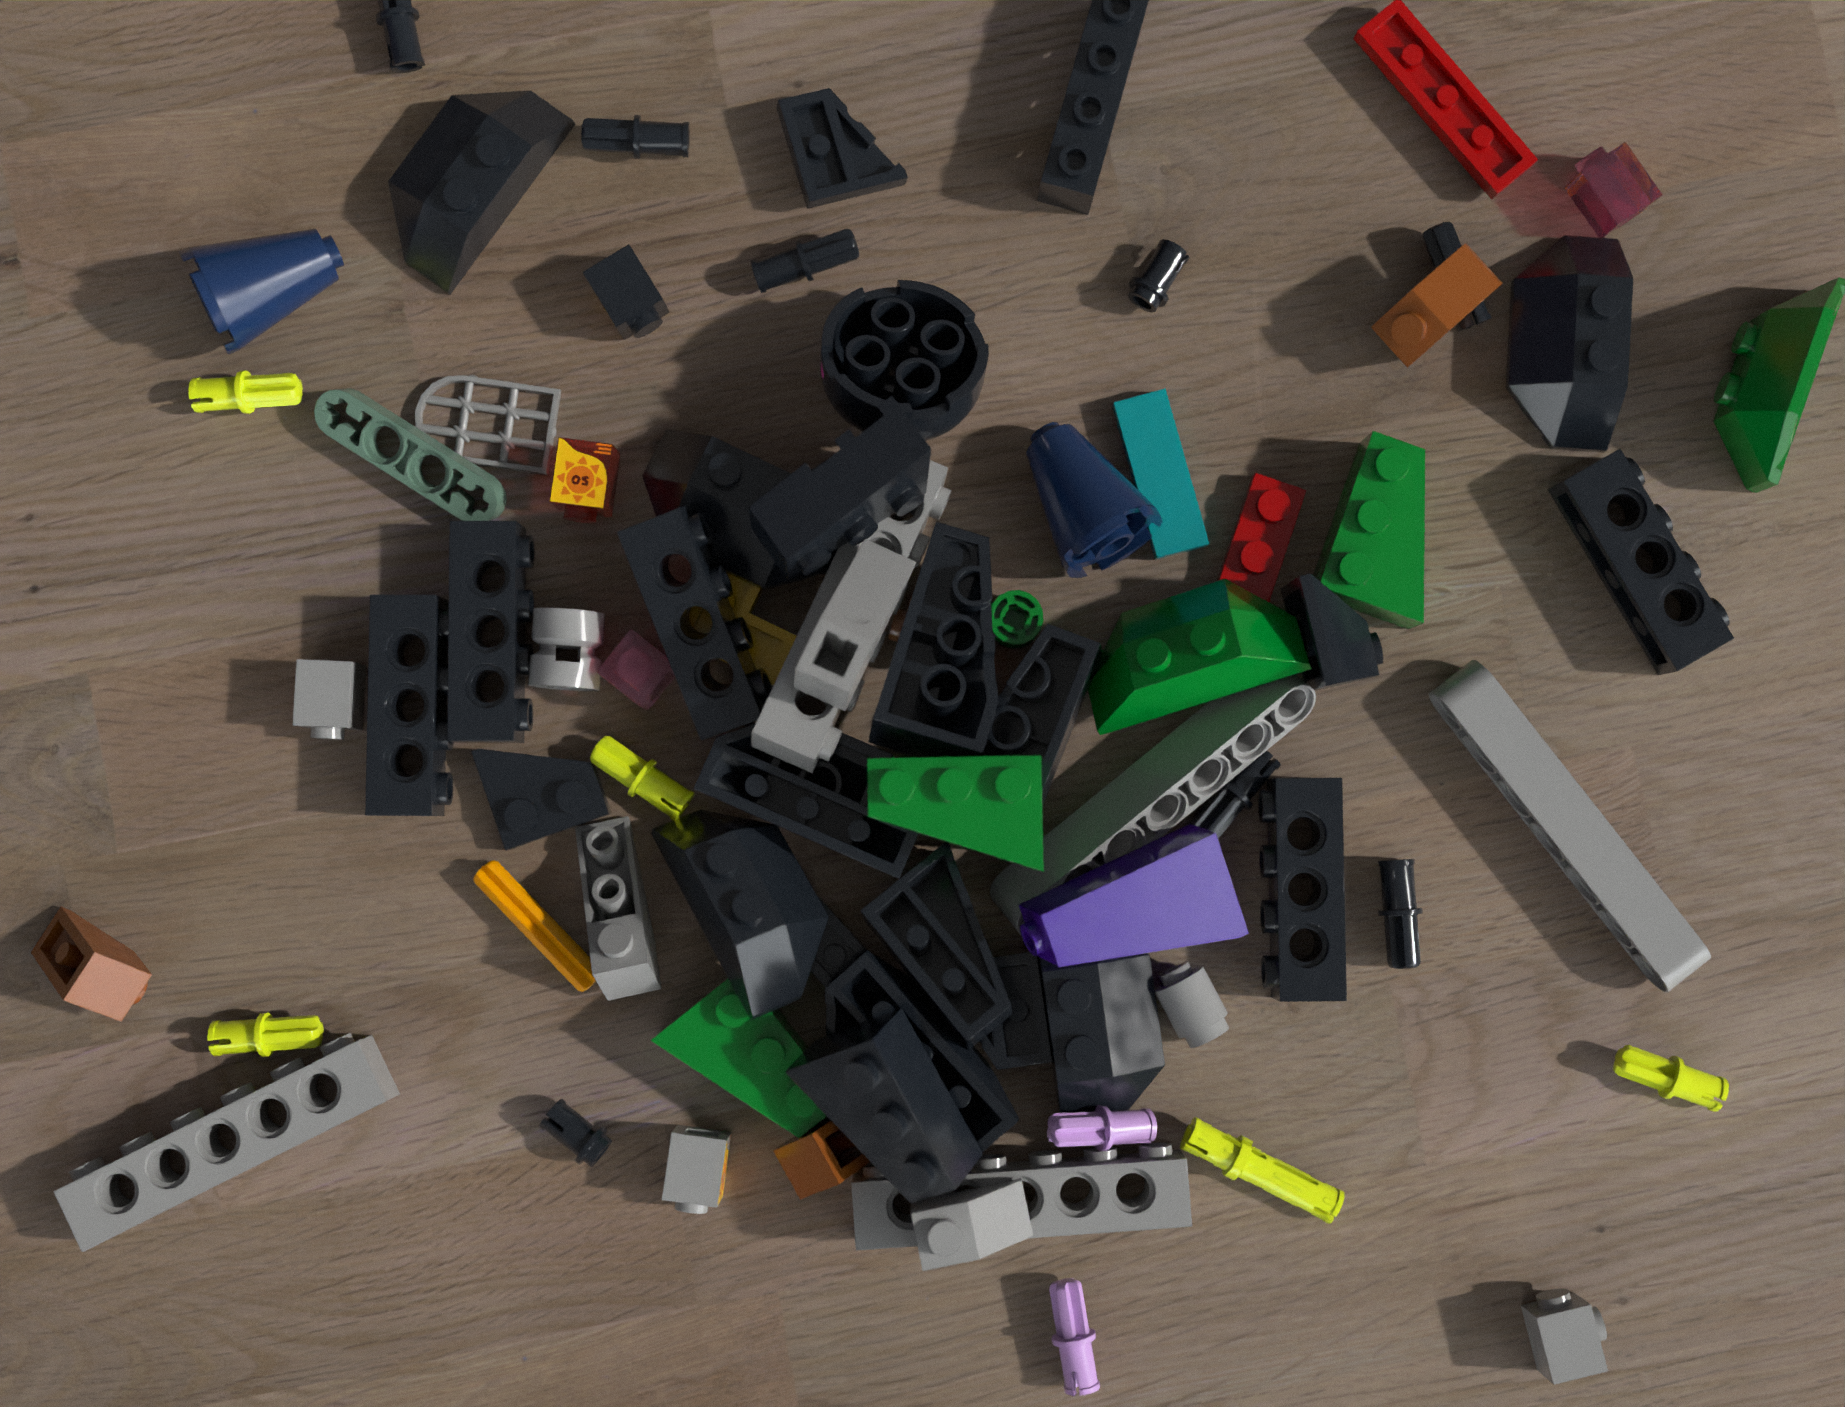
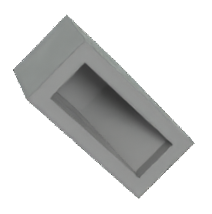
[911,1178,1033,1271]

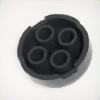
[820,280,989,441]

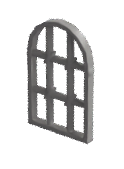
[415,375,562,475]

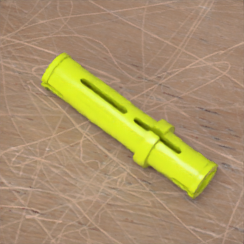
[1180,1116,1345,1224]

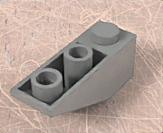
[793,539,916,711]
[575,816,662,1001]

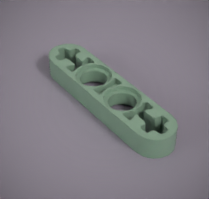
[314,388,507,521]

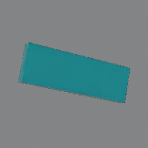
[1112,388,1209,560]

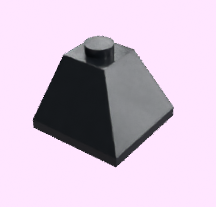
[1280,573,1383,691]

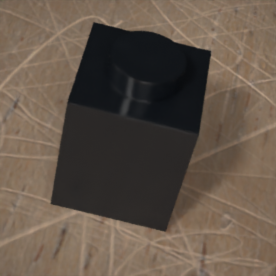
[583,244,670,340]

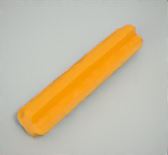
[473,860,596,992]

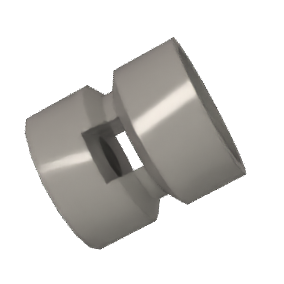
[528,608,606,691]

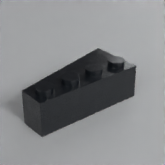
[982,624,1103,807]

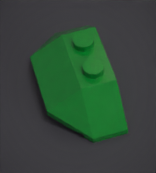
[1713,277,1845,493]
[1088,579,1311,736]

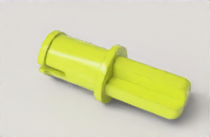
[188,370,303,414]
[590,736,695,821]
[207,1013,324,1057]
[1613,1045,1729,1112]

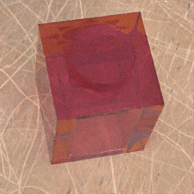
[1564,142,1662,238]
[596,629,675,710]

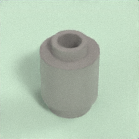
[1155,961,1229,1048]

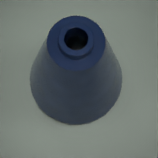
[178,229,344,355]
[1026,422,1163,578]

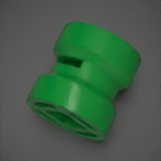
[991,590,1044,649]

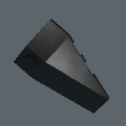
[868,521,998,758]

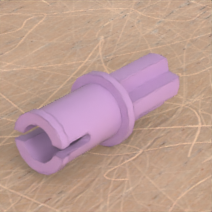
[1046,1106,1157,1151]
[1049,1278,1100,1396]

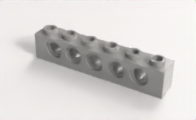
[751,460,952,773]
[53,1033,400,1252]
[851,1142,1192,1251]

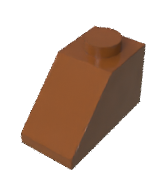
[1371,243,1503,368]
[31,907,152,1022]
[773,1116,871,1200]

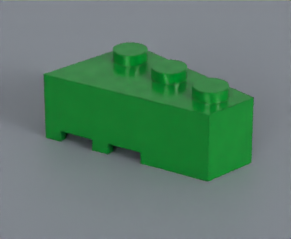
[1313,431,1425,630]
[650,979,826,1138]

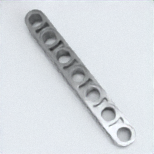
[1429,660,1711,993]
[990,674,1316,934]

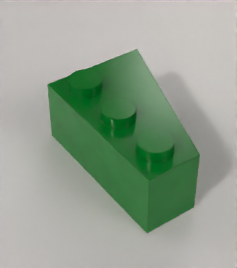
[867,755,1044,872]

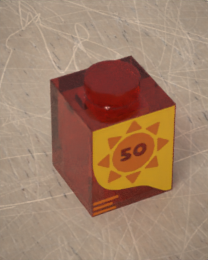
[549,437,621,524]

